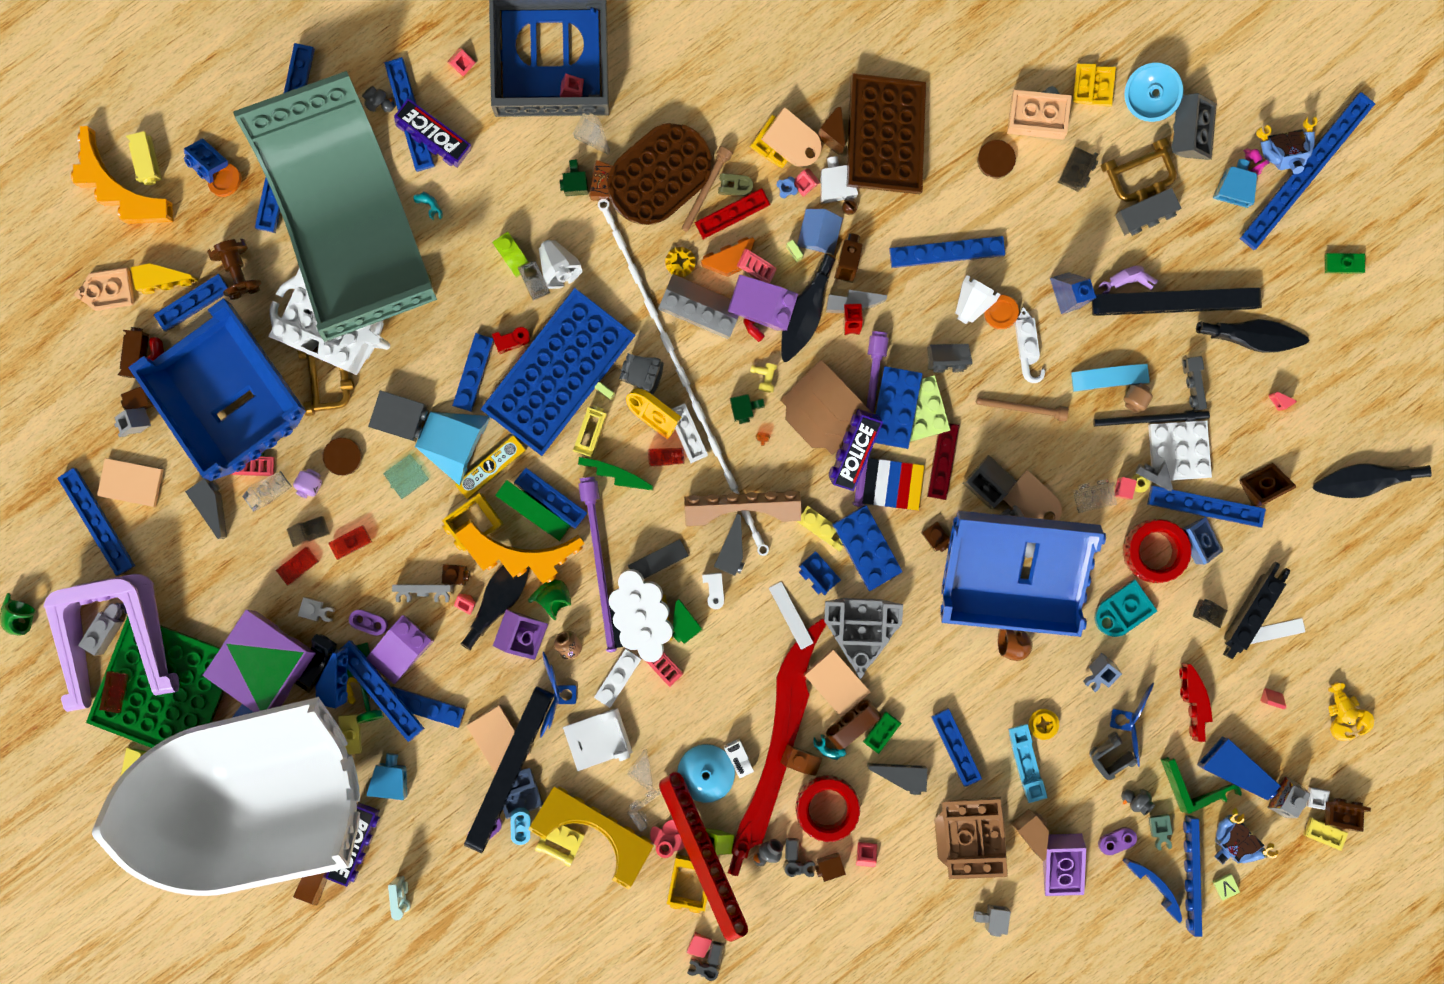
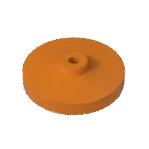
[208,164,241,197]
[984,295,1019,329]

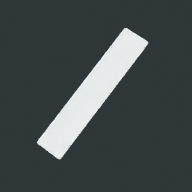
[769,582,813,650]
[1251,618,1305,644]

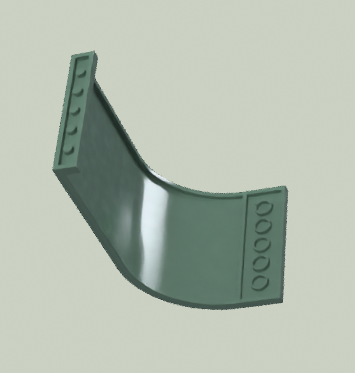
[233,71,437,342]

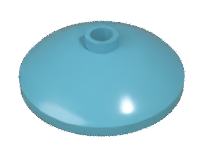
[1124,63,1184,122]
[677,744,735,803]

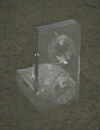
[628,788,662,832]

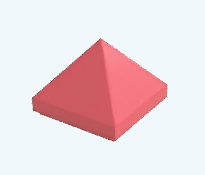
[454,593,476,615]

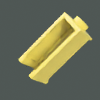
[126,131,162,186]
[573,405,607,458]

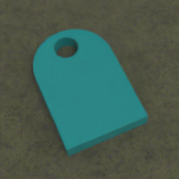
[1094,580,1157,637]

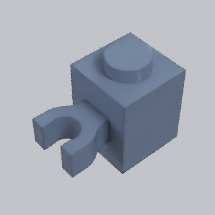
[1083,653,1122,692]

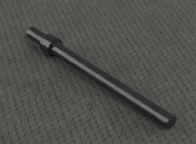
[1093,410,1210,427]

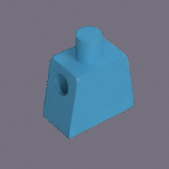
[1213,159,1257,208]
[367,753,408,800]

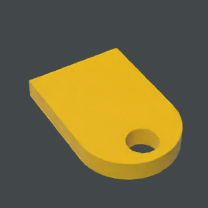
[626,388,682,440]

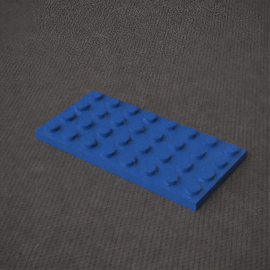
[481,288,635,456]

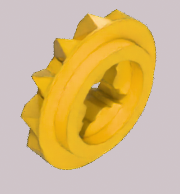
[665,247,696,277]
[1028,709,1059,740]

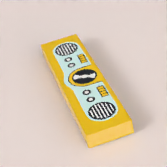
[455,435,526,499]

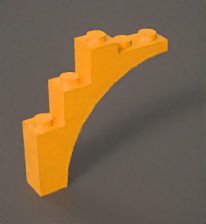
[71,126,173,224]
[454,520,585,584]

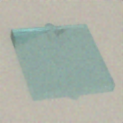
[383,454,429,499]

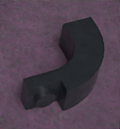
[294,634,337,693]

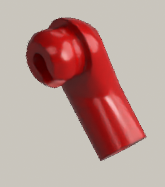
[743,318,765,342]
[147,337,164,361]

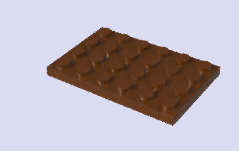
[846,73,926,195]

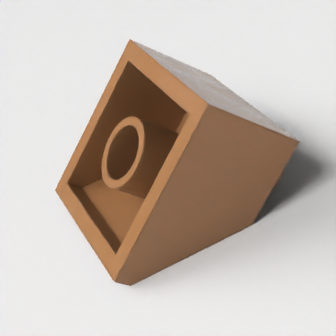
[1011,809,1049,861]

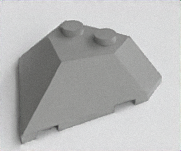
[824,598,903,679]

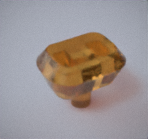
[756,432,771,446]

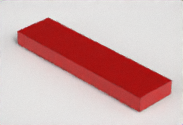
[694,188,771,239]

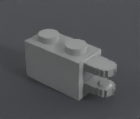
[78,603,124,656]

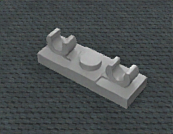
[392,584,454,602]

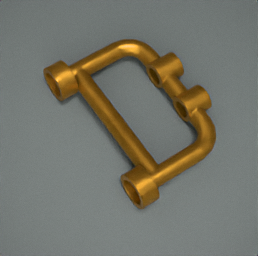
[1100,137,1177,203]
[297,346,354,416]

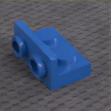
[184,138,228,183]
[798,551,841,595]

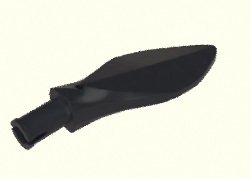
[781,254,836,362]
[1196,319,1310,353]
[1312,463,1432,498]
[460,565,530,651]

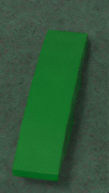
[578,457,654,491]
[495,480,571,541]

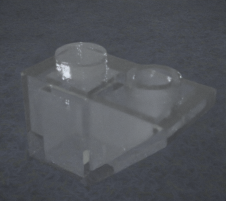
[242,471,292,512]

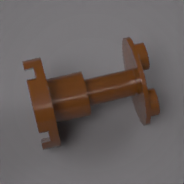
[207,239,262,300]

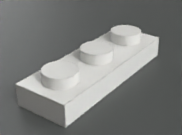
[672,403,708,463]
[594,649,641,708]

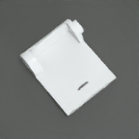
[563,708,633,771]

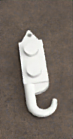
[1015,307,1045,383]

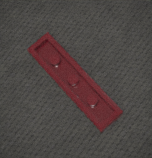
[927,423,959,500]

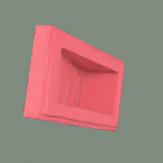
[737,249,777,284]
[232,457,275,476]
[646,652,684,687]

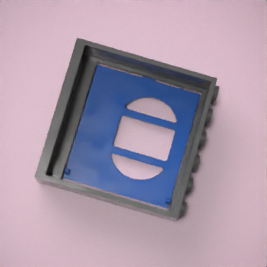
[489,0,609,117]

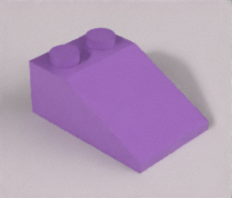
[728,275,798,331]
[367,615,434,684]
[1043,833,1086,896]

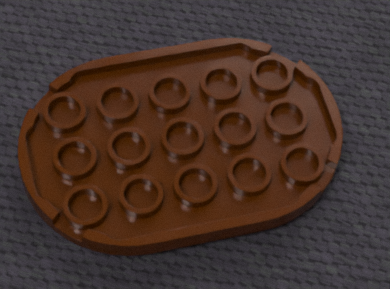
[607,123,712,225]

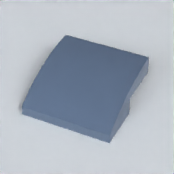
[503,768,543,819]

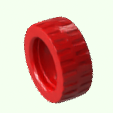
[1122,519,1192,583]
[795,775,861,842]

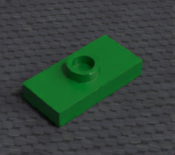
[1324,253,1365,274]
[862,711,902,754]

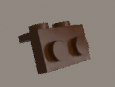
[1325,798,1371,832]

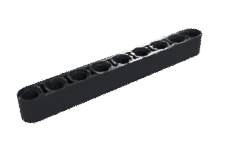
[1091,288,1262,316]
[464,686,554,854]

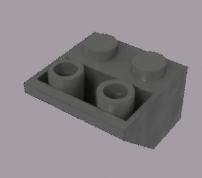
[928,344,972,373]
[963,455,1017,509]

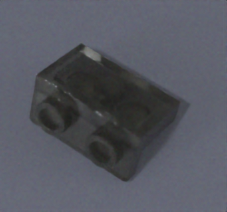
[1058,147,1098,192]

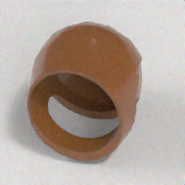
[998,629,1033,661]

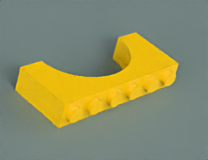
[528,786,654,890]

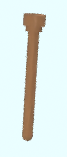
[682,146,733,232]
[975,397,1069,422]

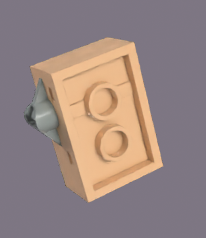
[1007,86,1072,140]

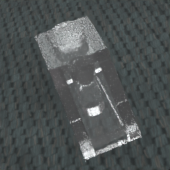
[573,113,610,155]

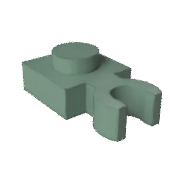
[1148,814,1173,850]

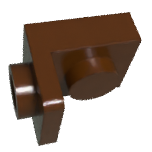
[921,522,950,552]
[441,564,470,585]

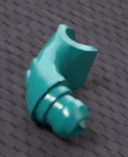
[413,191,443,220]
[813,735,846,760]

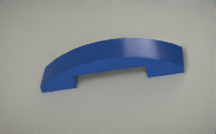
[1122,858,1182,923]

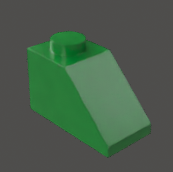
[673,599,703,644]

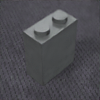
[368,390,428,442]

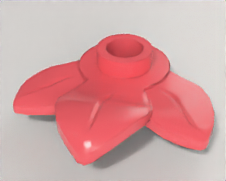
[650,819,685,858]

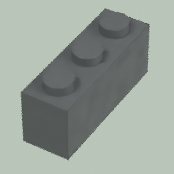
[1115,188,1182,236]

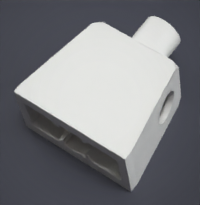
[820,156,858,204]

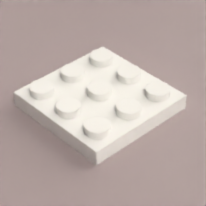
[1148,420,1212,480]

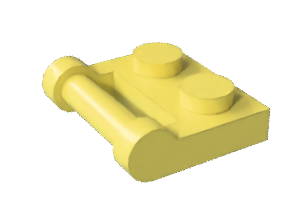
[535,825,585,867]

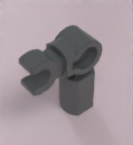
[783,838,815,877]
[687,941,724,981]

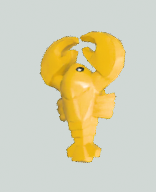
[1328,682,1375,741]

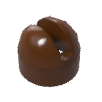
[842,199,858,215]

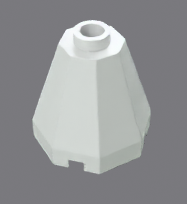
[539,240,583,289]
[955,275,1000,324]

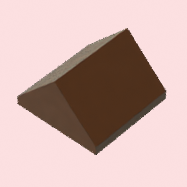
[818,107,845,155]
[1239,463,1296,506]

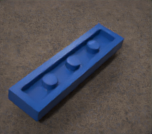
[154,274,229,332]
[452,333,494,412]
[514,468,587,529]
[391,686,465,728]
[931,708,982,787]

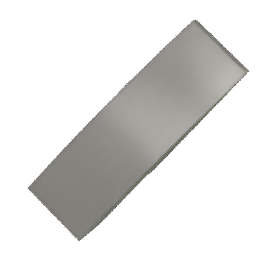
[826,290,887,313]

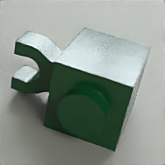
[560,159,588,196]
[730,394,765,424]

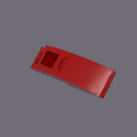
[1179,663,1213,742]

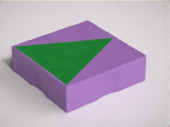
[203,609,316,712]

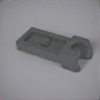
[1182,356,1207,411]

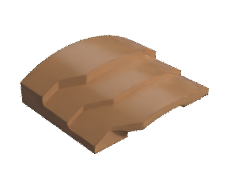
[780,360,873,455]
[934,797,1008,879]

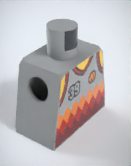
[1267,776,1310,818]

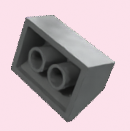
[1171,93,1217,160]

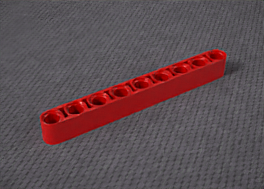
[659,772,748,942]

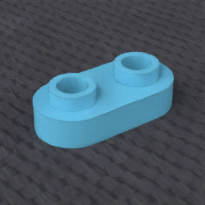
[511,808,530,845]

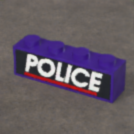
[394,99,471,168]
[829,409,883,491]
[325,802,380,887]

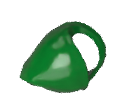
[528,579,572,620]
[0,593,36,636]

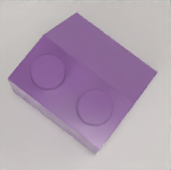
[493,610,548,660]

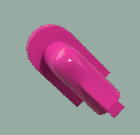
[1244,148,1270,176]

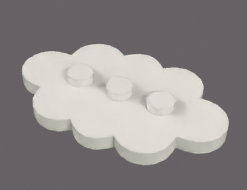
[609,569,673,662]

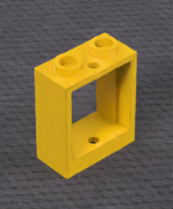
[442,493,504,552]
[667,854,707,913]

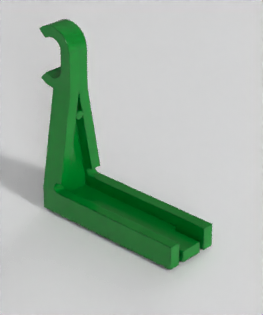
[1161,757,1242,814]

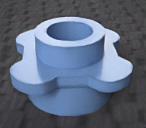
[776,177,798,198]

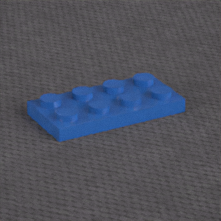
[875,366,922,449]
[832,505,902,591]

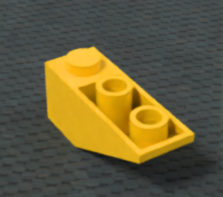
[131,263,198,294]

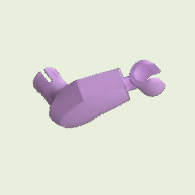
[1098,265,1158,294]

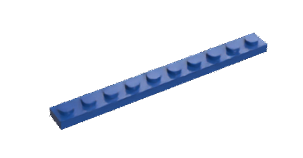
[255,43,315,233]
[1239,92,1375,250]

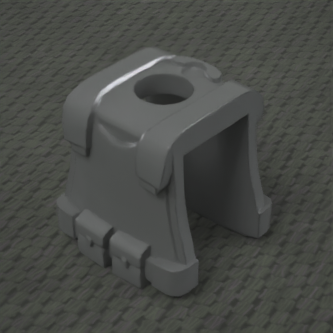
[619,353,664,395]
[1089,732,1138,780]

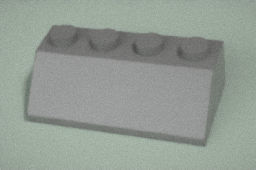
[658,274,738,339]

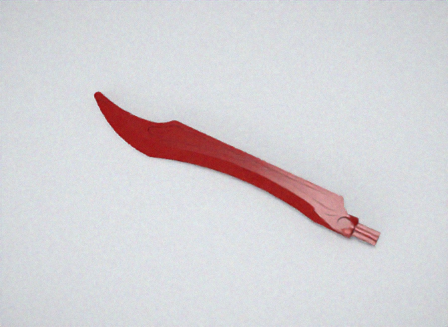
[727,619,827,876]

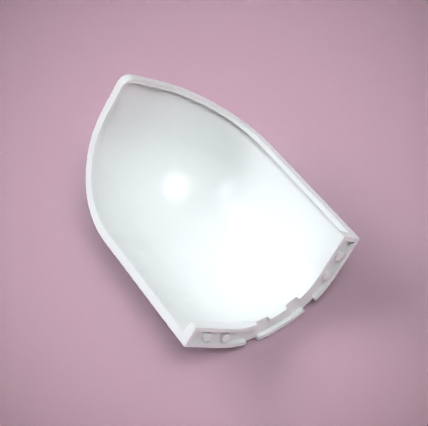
[92,697,360,896]

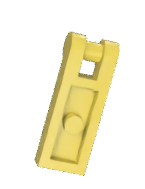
[796,506,844,552]

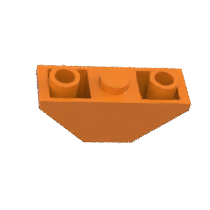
[701,237,755,277]

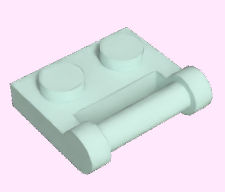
[388,876,411,920]

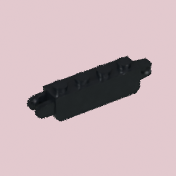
[1223,562,1290,659]

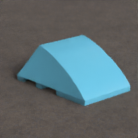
[415,412,491,486]

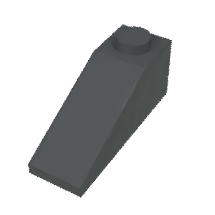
[185,478,227,539]
[714,514,745,576]
[628,539,688,579]
[867,763,927,795]

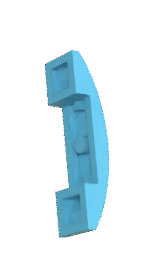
[1071,364,1150,392]
[1008,724,1047,803]

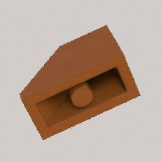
[780,744,822,776]

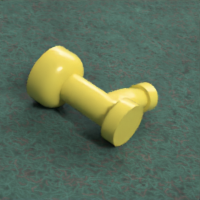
[751,363,777,393]

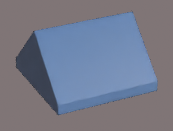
[797,209,843,255]
[1182,517,1223,565]

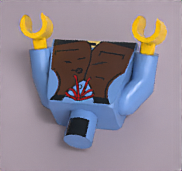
[1256,117,1318,174]
[1214,808,1279,865]

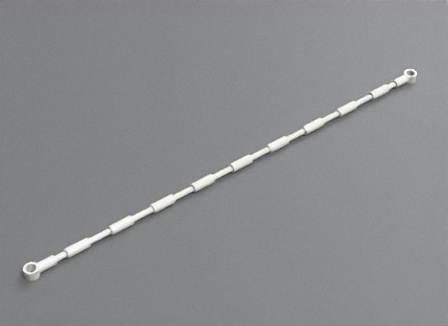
[598,199,769,556]

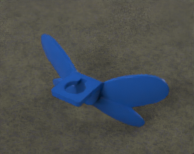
[540,652,577,738]
[1110,683,1154,767]

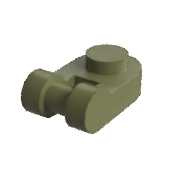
[718,174,753,196]

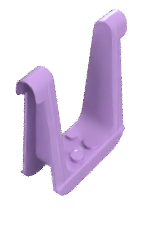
[43,574,179,712]

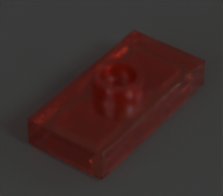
[328,525,372,560]
[275,547,319,586]
[99,671,129,713]

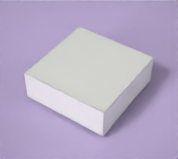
[1306,787,1330,810]

